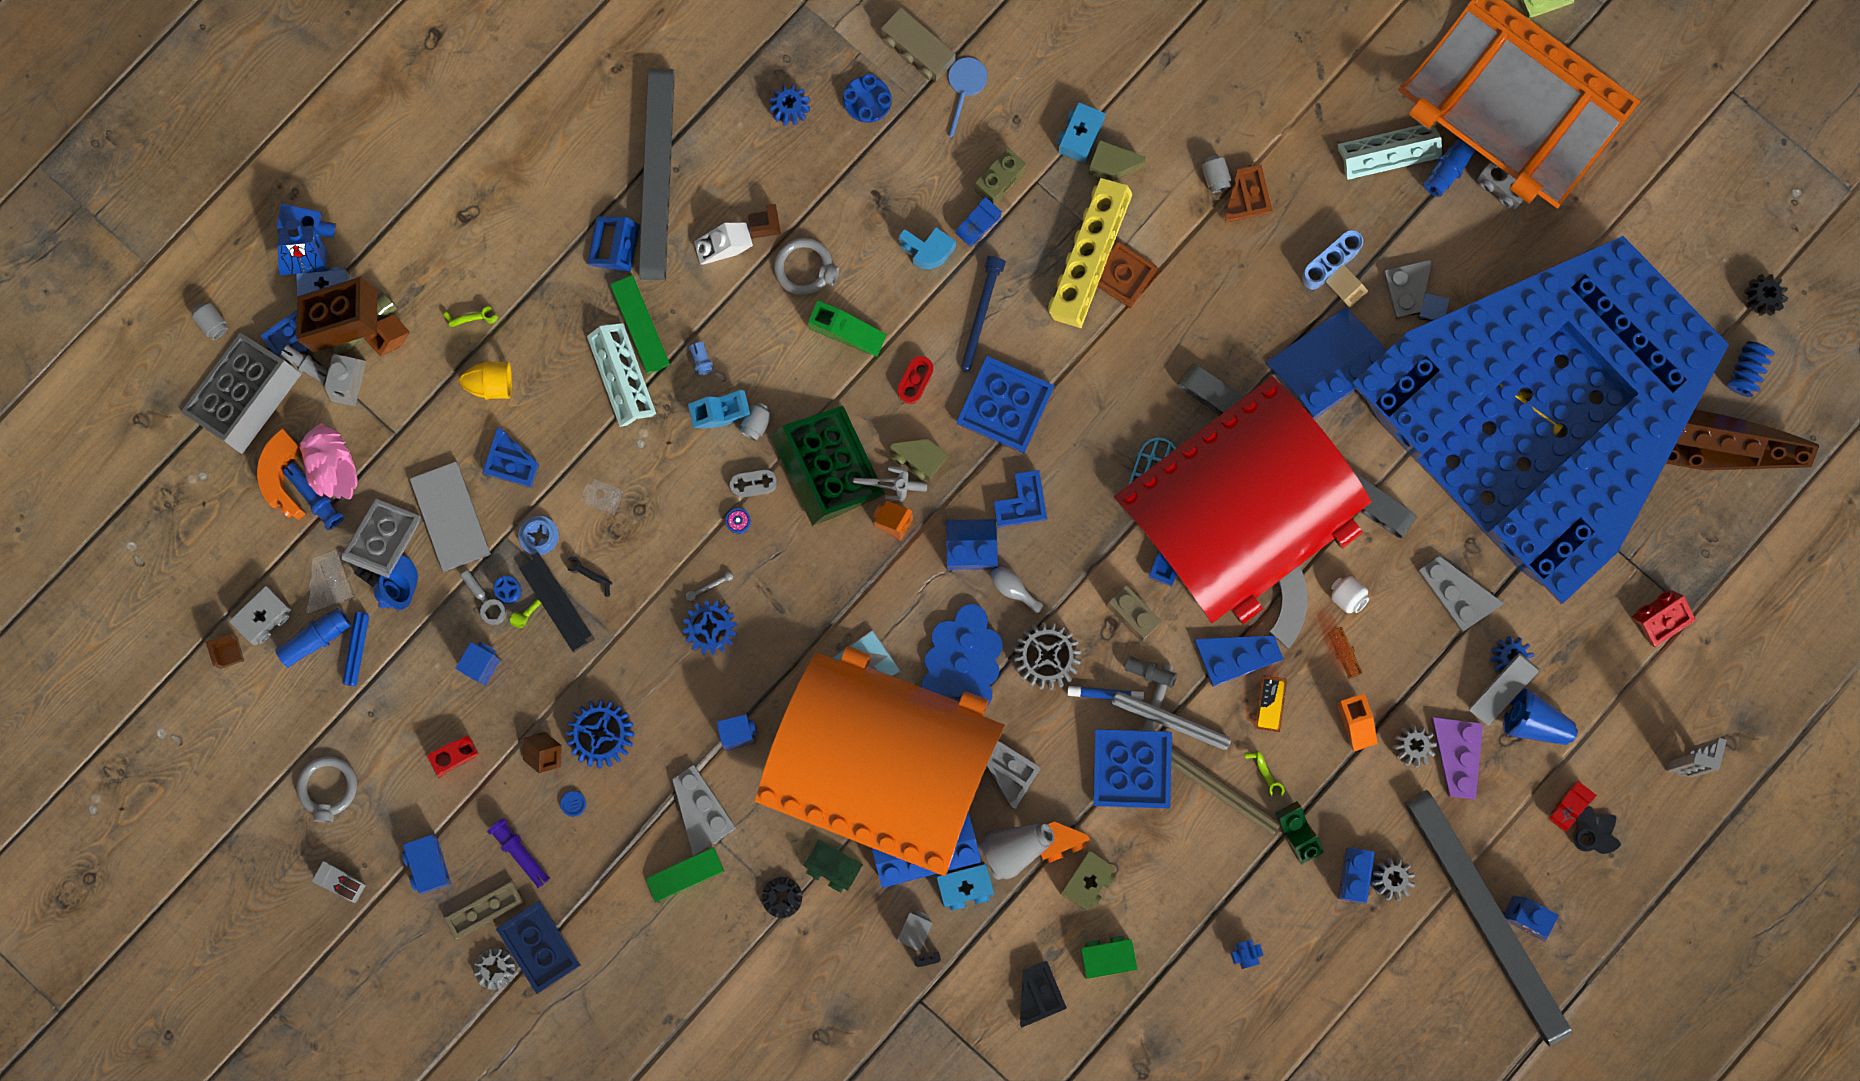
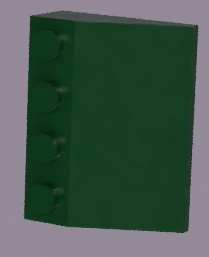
[771,406,885,526]

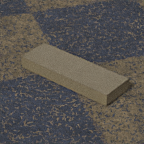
[444,880,524,940]

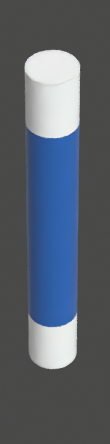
[1067,686,1144,701]

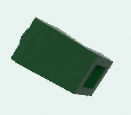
[1275,801,1324,865]

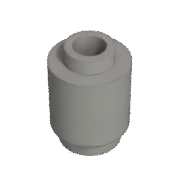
[1201,155,1231,193]
[192,303,228,340]
[739,402,773,441]

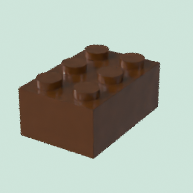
[296,277,377,352]

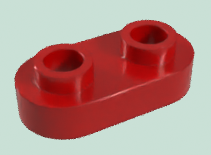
[898,356,933,404]

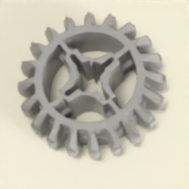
[1013,622,1082,690]

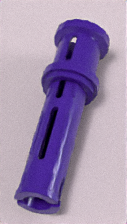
[487,817,551,889]

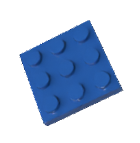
[956,356,1055,454]
[1094,729,1172,809]

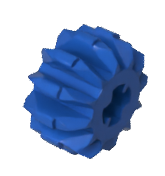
[769,84,810,126]
[1490,636,1534,672]

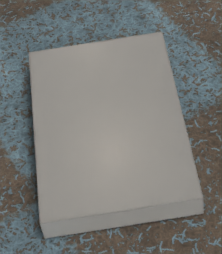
[342,498,421,578]

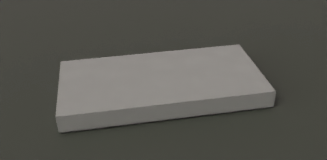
[410,461,491,572]

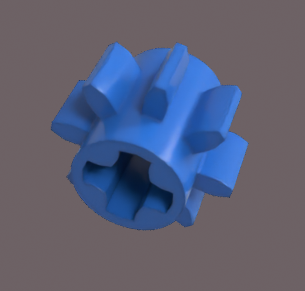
[1230,939,1264,969]

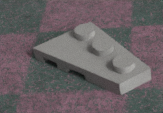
[1418,556,1504,633]

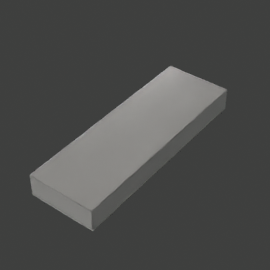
[1469,653,1539,726]

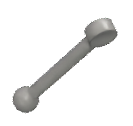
[686,571,734,602]

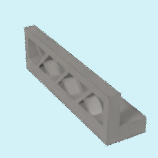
[1667,738,1727,778]

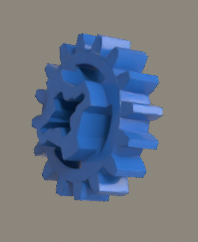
[683,600,738,656]

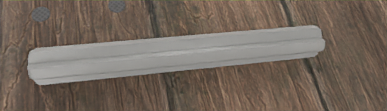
[1112,692,1231,750]

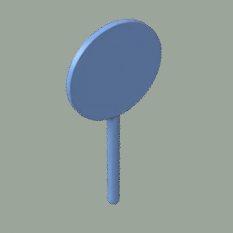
[949,58,987,137]

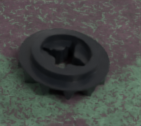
[762,877,803,918]

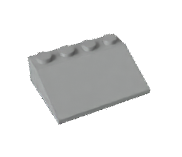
[181,332,301,454]

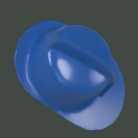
[373,555,418,610]

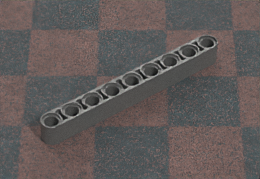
[639,68,675,280]

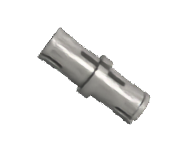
[279,344,329,384]

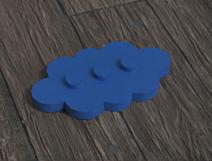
[922,604,1002,706]

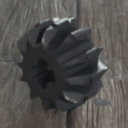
[1744,274,1788,316]

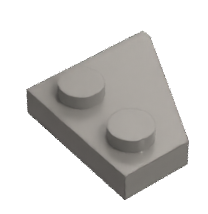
[1383,260,1432,319]

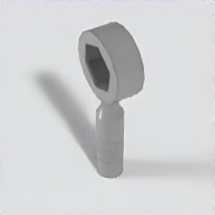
[460,570,507,625]

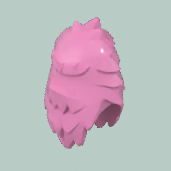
[300,423,358,499]

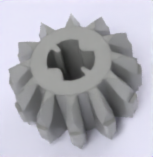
[1393,724,1437,768]
[1372,858,1415,901]

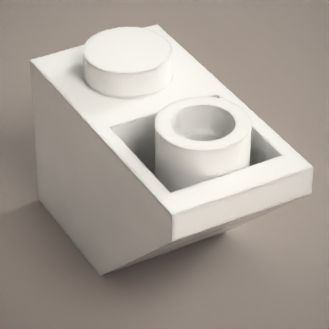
[694,223,753,264]

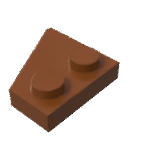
[1224,165,1272,223]

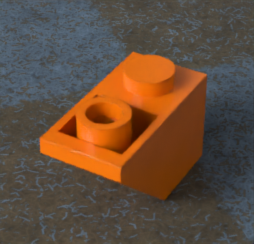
[1336,693,1378,752]
[1040,821,1090,863]

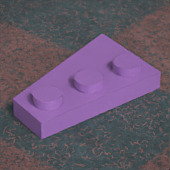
[1431,717,1483,800]

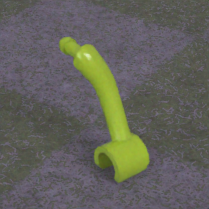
[443,307,498,327]
[1244,750,1285,797]

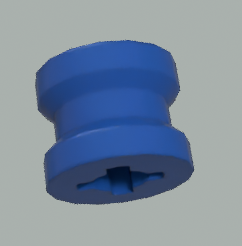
[494,576,522,603]

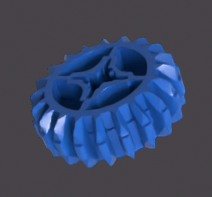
[566,700,635,769]

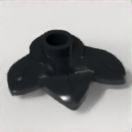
[1573,806,1621,854]

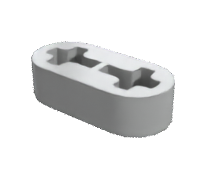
[730,470,777,498]

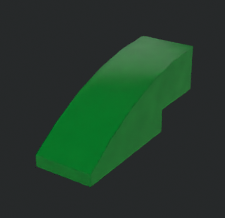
[646,848,725,903]

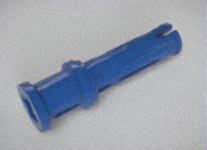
[283,463,344,531]

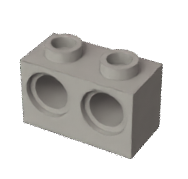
[1477,161,1524,211]

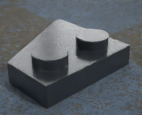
[1020,961,1067,1028]

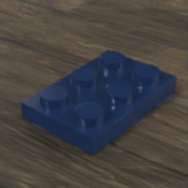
[496,901,581,994]

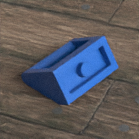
[587,217,640,272]

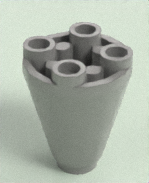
[980,824,1054,880]

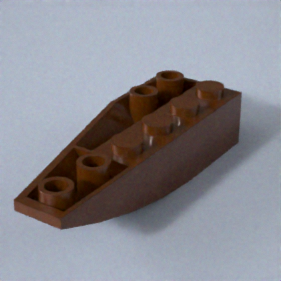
[1666,410,1819,470]

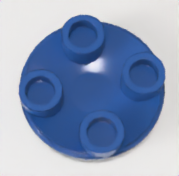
[843,74,892,123]

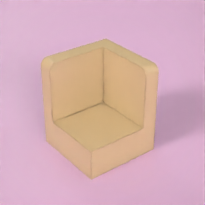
[1326,264,1368,308]

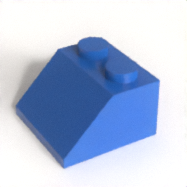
[946,519,998,570]

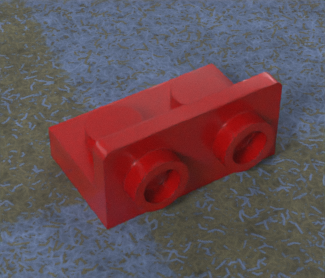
[1632,590,1696,647]

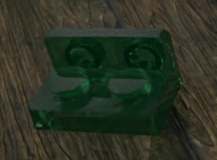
[803,840,863,893]

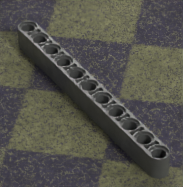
[1178,364,1417,538]
[1404,790,1573,1047]

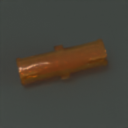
[1328,627,1363,679]

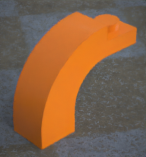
[257,428,306,520]

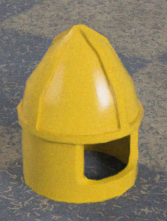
[458,361,512,400]

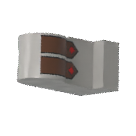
[312,861,366,903]

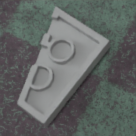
[673,765,737,857]

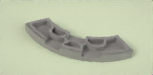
[1269,566,1308,649]

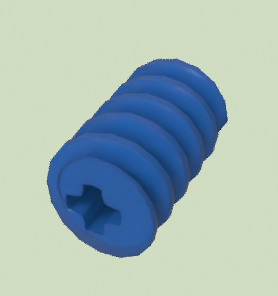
[1727,341,1775,397]

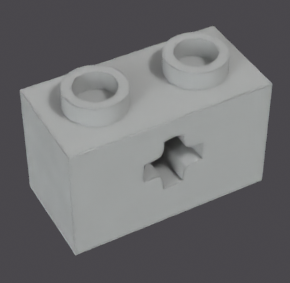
[229,586,292,645]

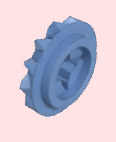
[519,516,559,555]

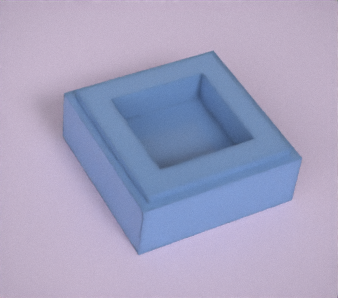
[1419,293,1449,321]

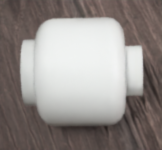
[1331,576,1369,613]

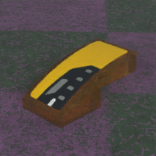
[1254,675,1287,732]

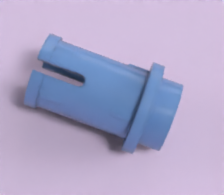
[689,342,714,375]

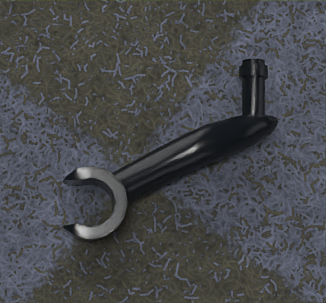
[567,557,613,597]

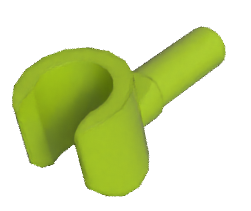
[510,599,541,628]

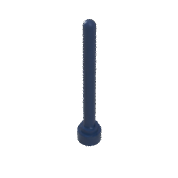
[961,256,1006,372]

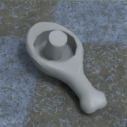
[991,567,1043,614]

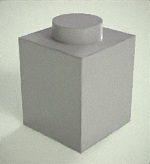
[897,910,933,952]

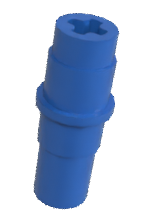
[1423,137,1476,197]
[275,607,351,668]

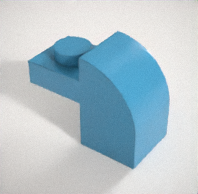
[899,227,956,269]
[688,390,750,429]

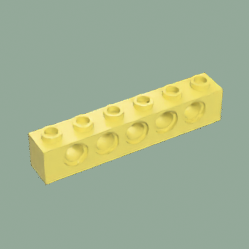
[1048,178,1132,328]

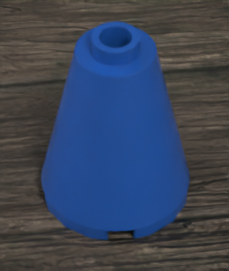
[1503,688,1578,745]

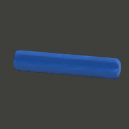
[342,612,369,686]

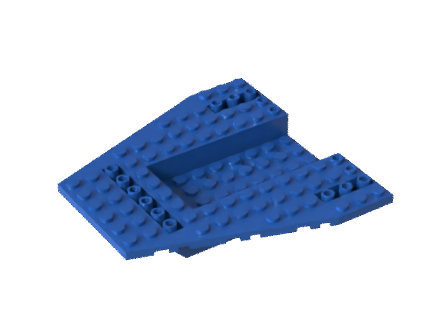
[1352,236,1729,604]

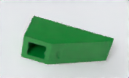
[808,300,887,357]

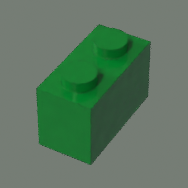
[1080,935,1138,979]

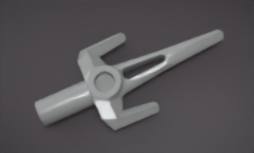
[853,466,927,502]

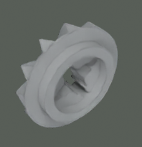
[474,948,515,990]

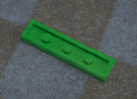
[610,275,671,375]

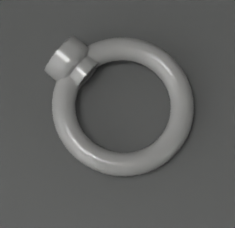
[774,238,839,295]
[297,756,357,823]

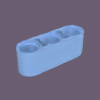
[1302,230,1363,290]

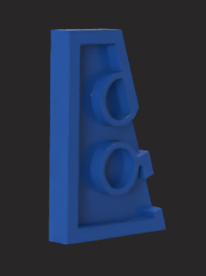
[1194,636,1284,687]

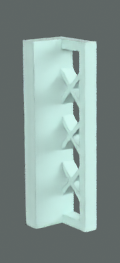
[1338,125,1442,180]
[587,323,656,427]

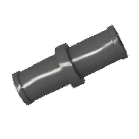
[1125,656,1178,688]

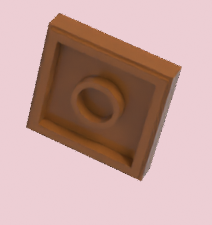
[1097,240,1158,309]

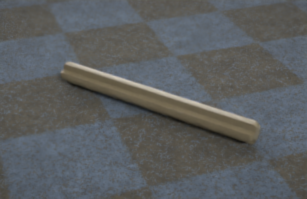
[1171,749,1280,834]

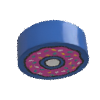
[725,508,751,534]

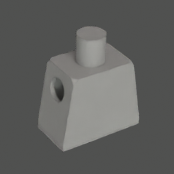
[325,354,366,407]

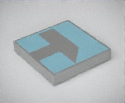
[832,630,901,677]

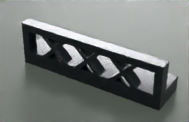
[519,552,595,653]

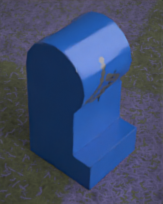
[955,197,1002,247]

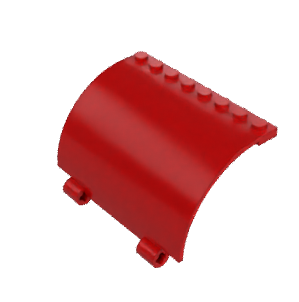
[1113,376,1371,625]

